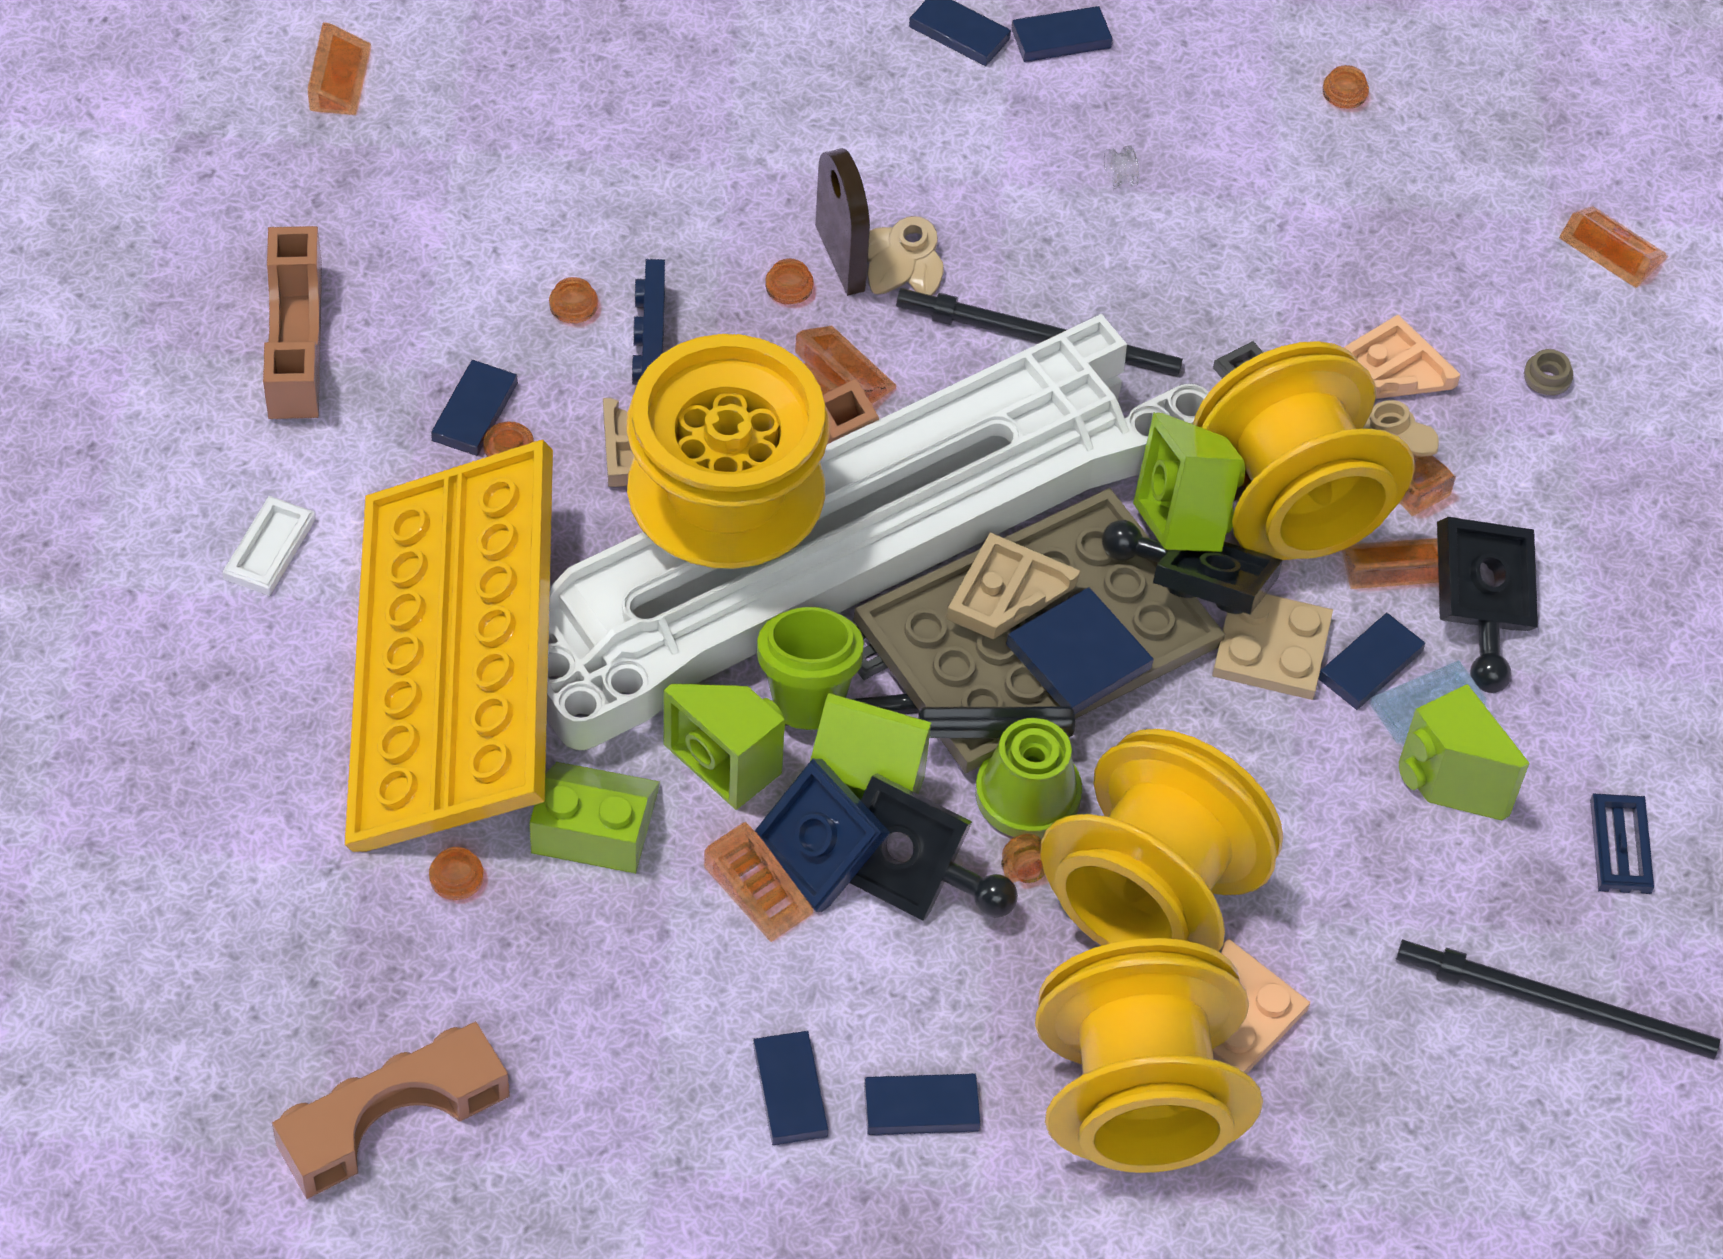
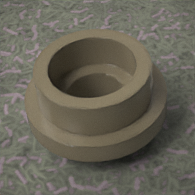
[1524,349,1573,395]

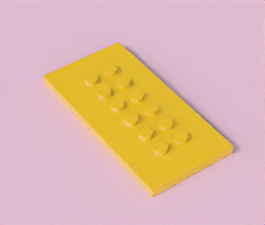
[344,439,553,852]

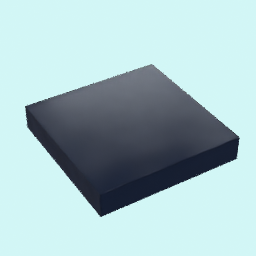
[1006,587,1154,714]
[749,758,890,912]

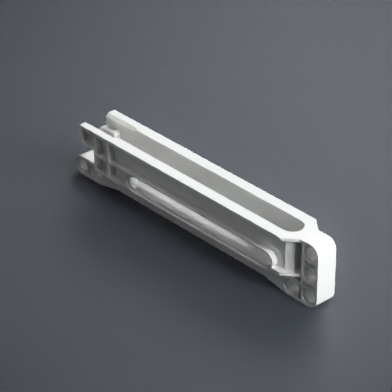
[547,314,1209,750]

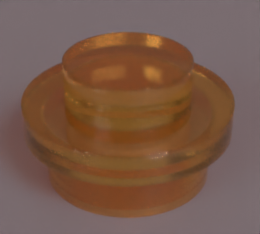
[1322,65,1369,109]
[765,258,814,305]
[549,277,598,323]
[483,422,534,457]
[1001,834,1045,883]
[429,847,484,900]

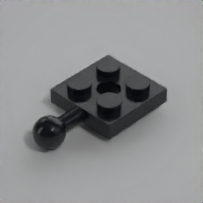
[1437,517,1538,693]
[1102,520,1283,615]
[849,774,1018,921]

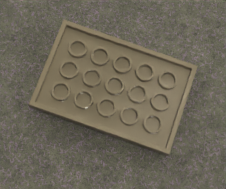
[853,488,1226,774]

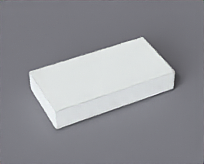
[222,496,316,596]

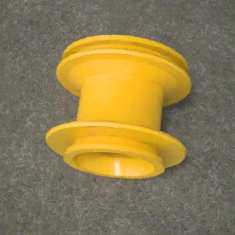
[627,334,829,569]
[1193,341,1415,560]
[1040,729,1284,952]
[1035,938,1263,1173]

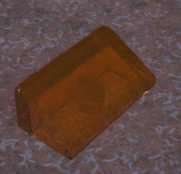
[308,22,372,115]
[1559,206,1668,288]
[795,325,896,404]
[1342,538,1439,589]

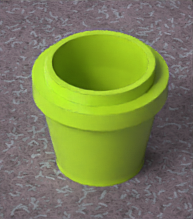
[757,607,864,730]
[975,718,1082,839]

